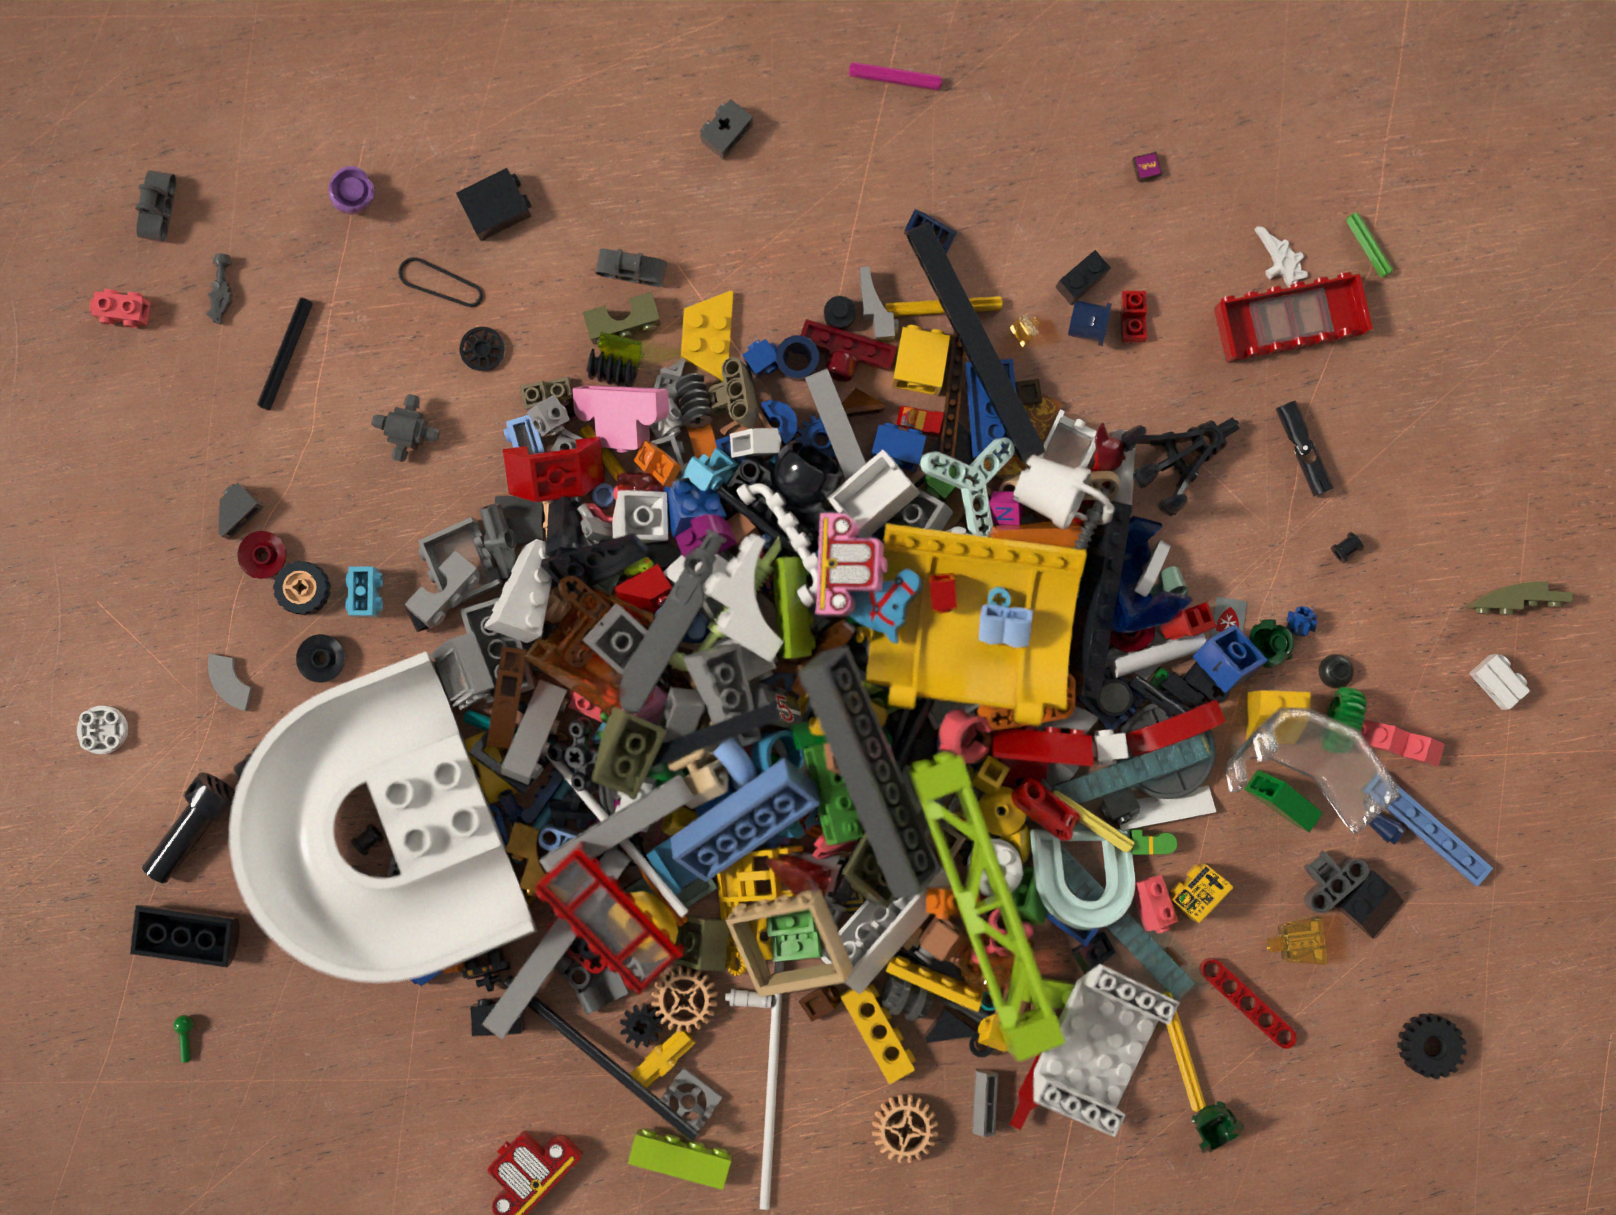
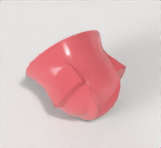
[939,709,993,764]

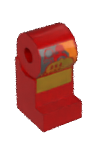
[896,406,944,437]

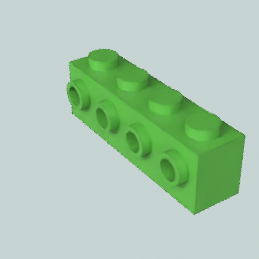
[803,742,863,845]

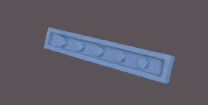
[1363,771,1493,887]

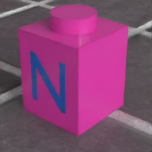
[989,491,1024,525]

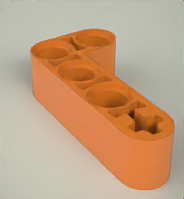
[977,674,1075,730]

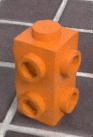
[926,885,980,919]

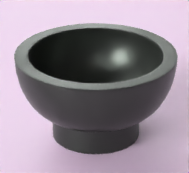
[1319,654,1354,689]

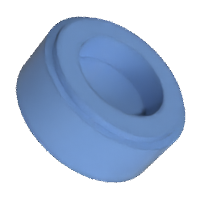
[592,483,616,508]

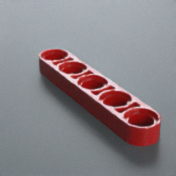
[1199,958,1297,1049]

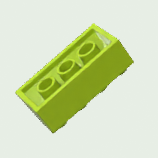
[772,557,815,658]

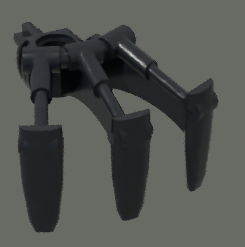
[1121,417,1240,516]

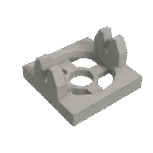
[660,1067,723,1130]

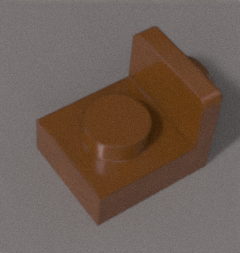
[798,984,842,1022]

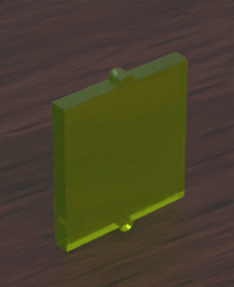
[597,332,644,368]

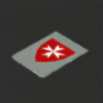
[1210,597,1247,638]

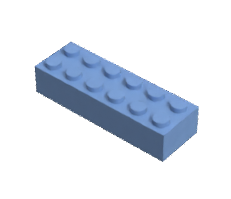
[670,758,820,882]

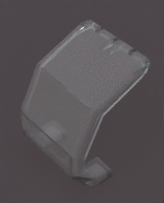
[1226,708,1400,834]

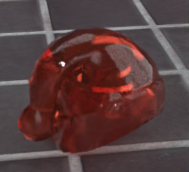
[617,472,663,492]

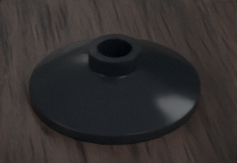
[296,634,345,683]

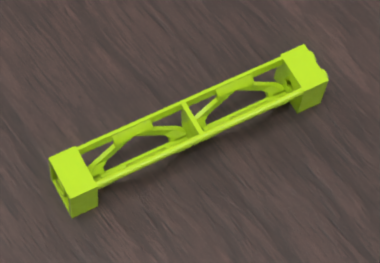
[906,751,1066,1062]

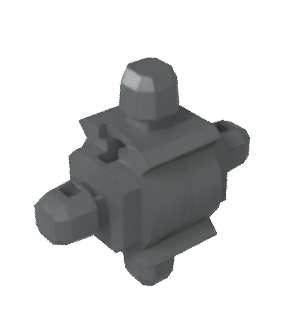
[371,394,440,462]

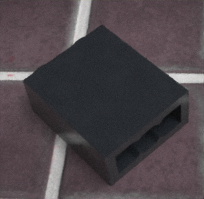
[456,168,532,241]

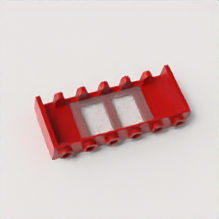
[1214,272,1373,362]

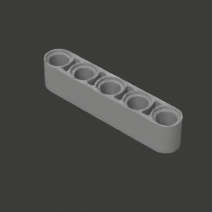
[805,369,866,481]

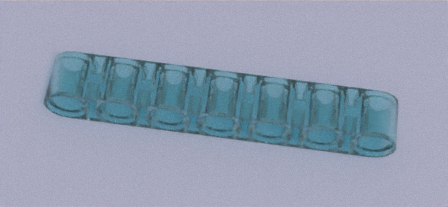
[1051,732,1213,804]

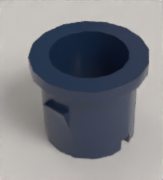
[1068,301,1112,346]
[776,335,819,381]

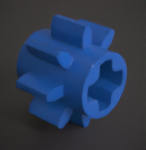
[1286,606,1318,636]

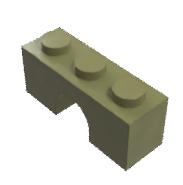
[583,292,661,346]

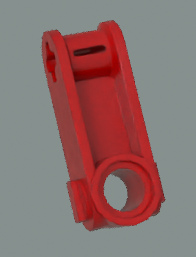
[1011,778,1081,841]

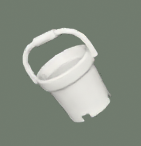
[1013,454,1114,530]

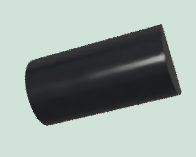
[130,904,240,967]

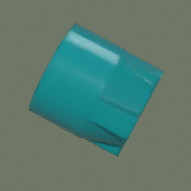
[981,989,996,1011]

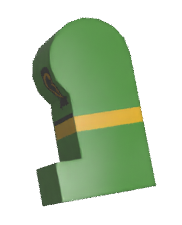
[1129,829,1177,855]

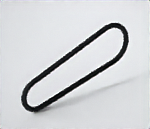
[398,257,483,307]

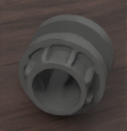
[882,975,934,1021]

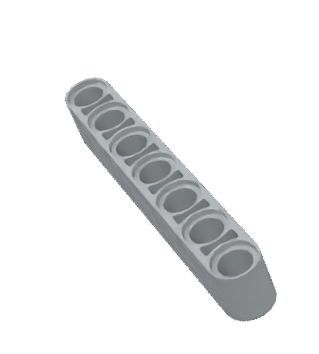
[539,775,693,881]

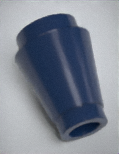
[1366,811,1405,844]

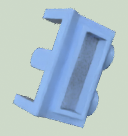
[503,415,545,455]

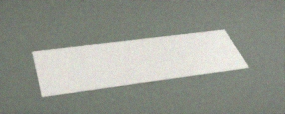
[1120,785,1216,831]

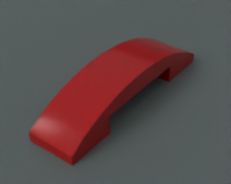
[1125,699,1226,757]

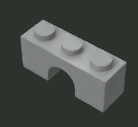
[405,551,481,629]

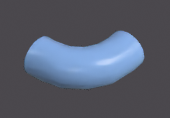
[713,738,756,791]

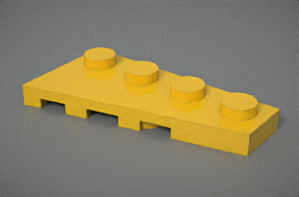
[886,956,983,1012]

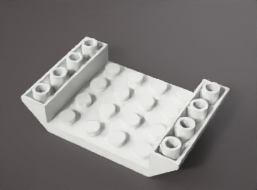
[1034,965,1180,1137]

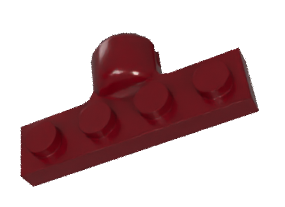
[801,319,897,382]

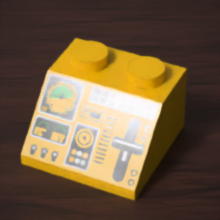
[1170,863,1233,923]

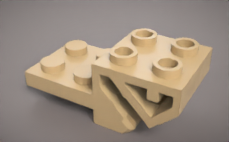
[667,707,729,809]

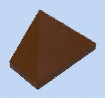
[842,388,884,417]

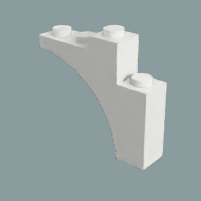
[704,534,784,662]

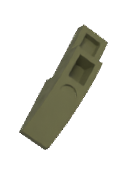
[1467,581,1573,615]

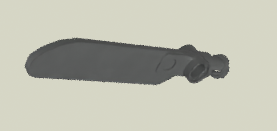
[620,529,727,714]

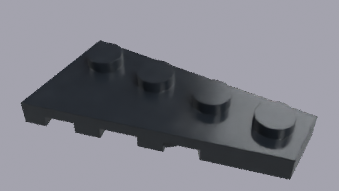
[540,533,649,594]

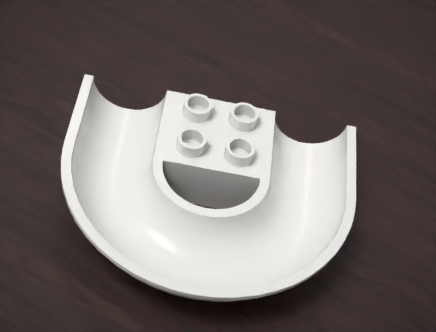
[230,652,538,982]

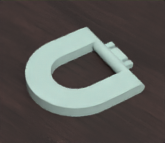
[1030,822,1135,930]

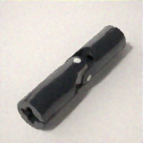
[1276,400,1334,497]

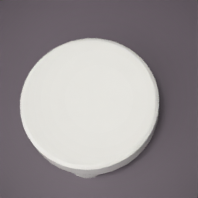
[77,706,128,754]

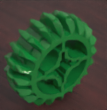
[1322,687,1367,753]

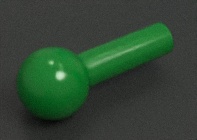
[173,1015,194,1063]

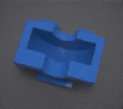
[761,400,797,446]

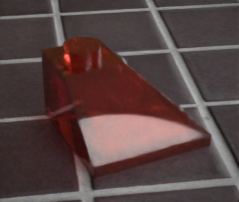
[766,854,832,898]

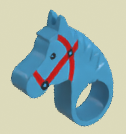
[817,550,923,644]

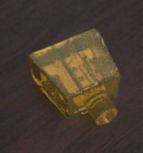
[1266,915,1328,964]

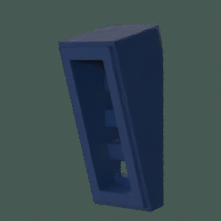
[904,209,957,254]

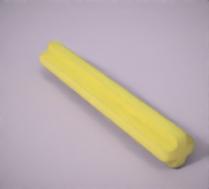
[1052,790,1134,853]

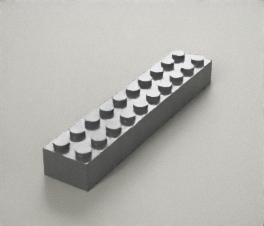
[798,646,941,899]

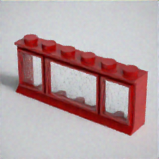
[535,841,684,995]

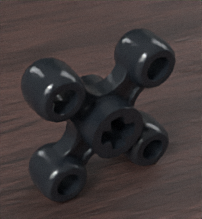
[548,718,599,791]

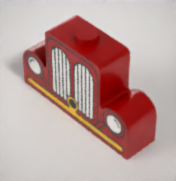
[487,1131,583,1215]

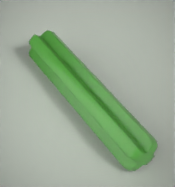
[1346,212,1393,277]

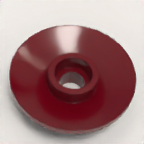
[237,531,286,579]
[1110,619,1155,652]

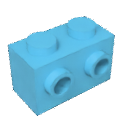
[346,567,383,617]

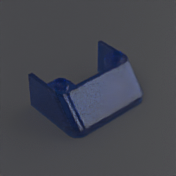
[1113,516,1193,634]

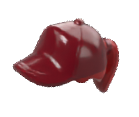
[1091,423,1126,485]

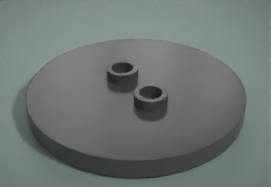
[1118,703,1216,799]

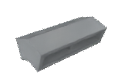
[972,1069,998,1137]

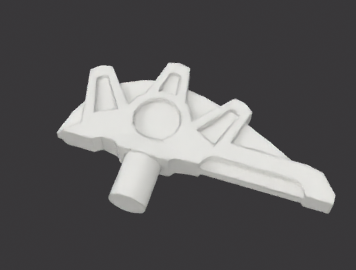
[1254,227,1308,288]

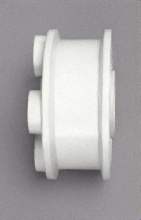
[967,839,1023,897]

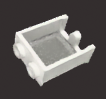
[1038,410,1097,468]

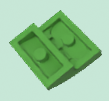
[766,909,822,962]

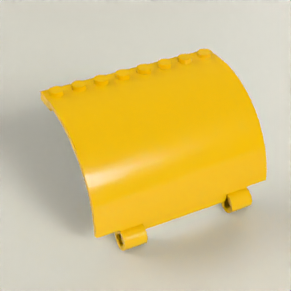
[865,524,1086,725]

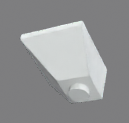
[612,490,668,544]

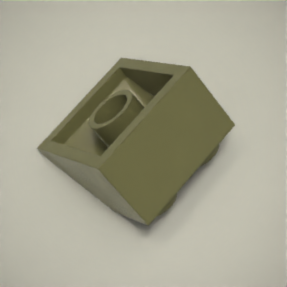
[674,914,730,971]

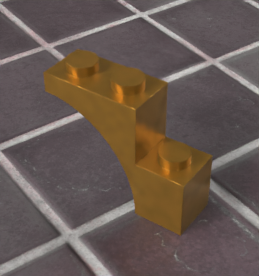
[505,822,570,902]

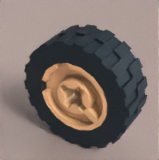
[273,561,331,615]

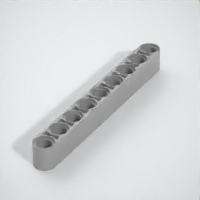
[482,845,632,1039]

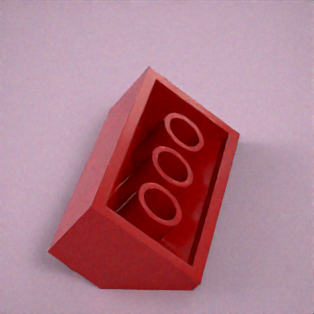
[988,725,1094,766]

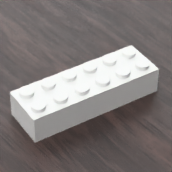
[821,866,951,994]

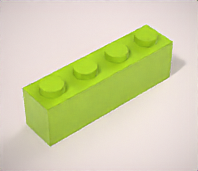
[628,1128,732,1190]

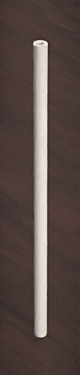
[546,752,689,918]
[760,961,784,1210]

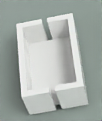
[827,450,920,539]

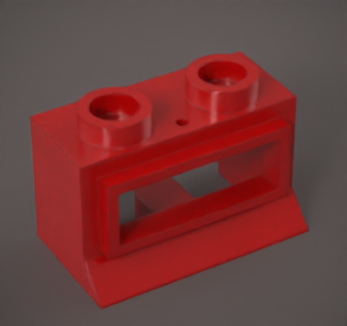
[1159,602,1217,640]

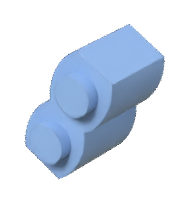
[979,605,1033,648]

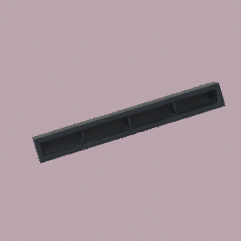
[1068,501,1133,699]

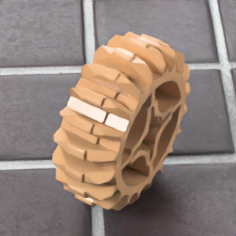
[652,965,718,1033]
[872,1094,938,1163]

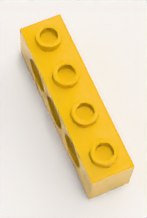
[840,983,916,1085]

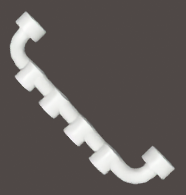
[737,484,819,607]

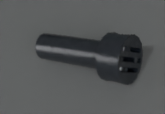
[142,772,236,883]

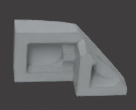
[654,359,686,403]

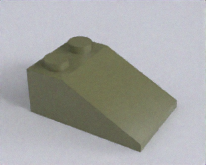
[592,706,667,799]
[843,833,894,908]

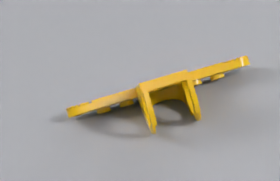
[717,845,808,976]

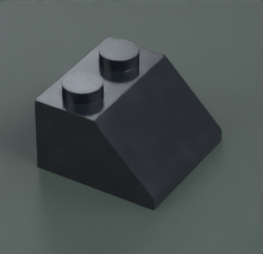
[1335,870,1404,939]

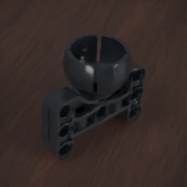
[720,440,842,575]

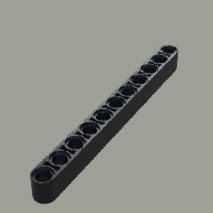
[906,222,1045,463]

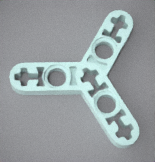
[920,438,1015,537]

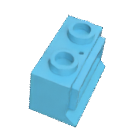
[680,447,739,491]

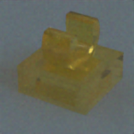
[1010,314,1042,346]

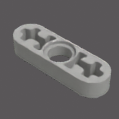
[1134,540,1171,597]

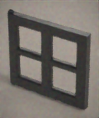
[468,700,571,795]

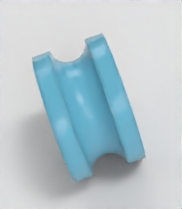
[988,587,1010,608]

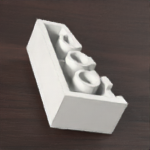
[484,539,552,643]

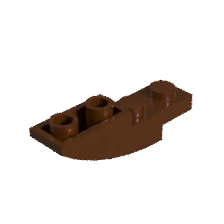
[486,646,527,749]

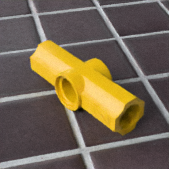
[630,1028,695,1088]

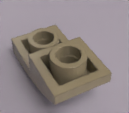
[520,377,573,410]

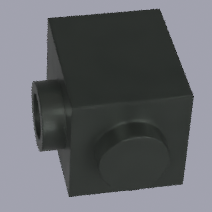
[1100,786,1140,825]

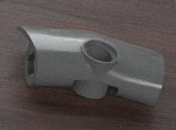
[554,939,628,1015]

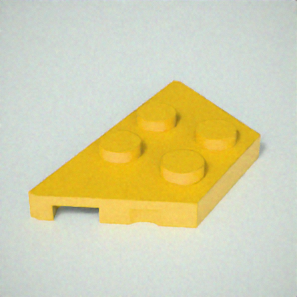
[680,291,733,382]

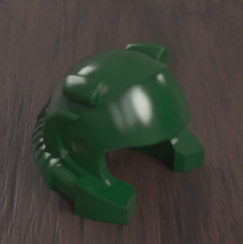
[1249,619,1295,668]
[1192,1101,1244,1153]

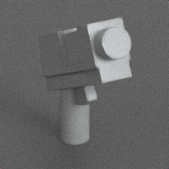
[577,504,613,542]

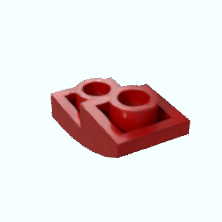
[1121,291,1147,342]

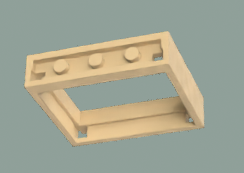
[726,891,854,997]

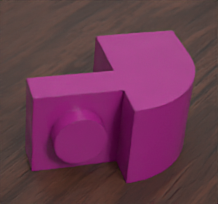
[676,514,737,558]

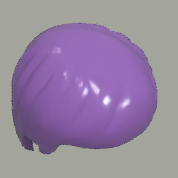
[329,166,375,215]

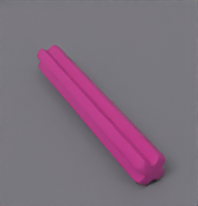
[849,62,942,90]

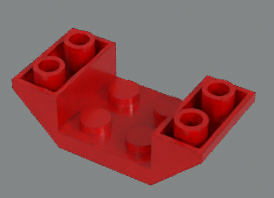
[502,436,605,502]

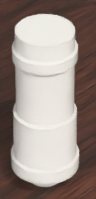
[725,988,772,1009]

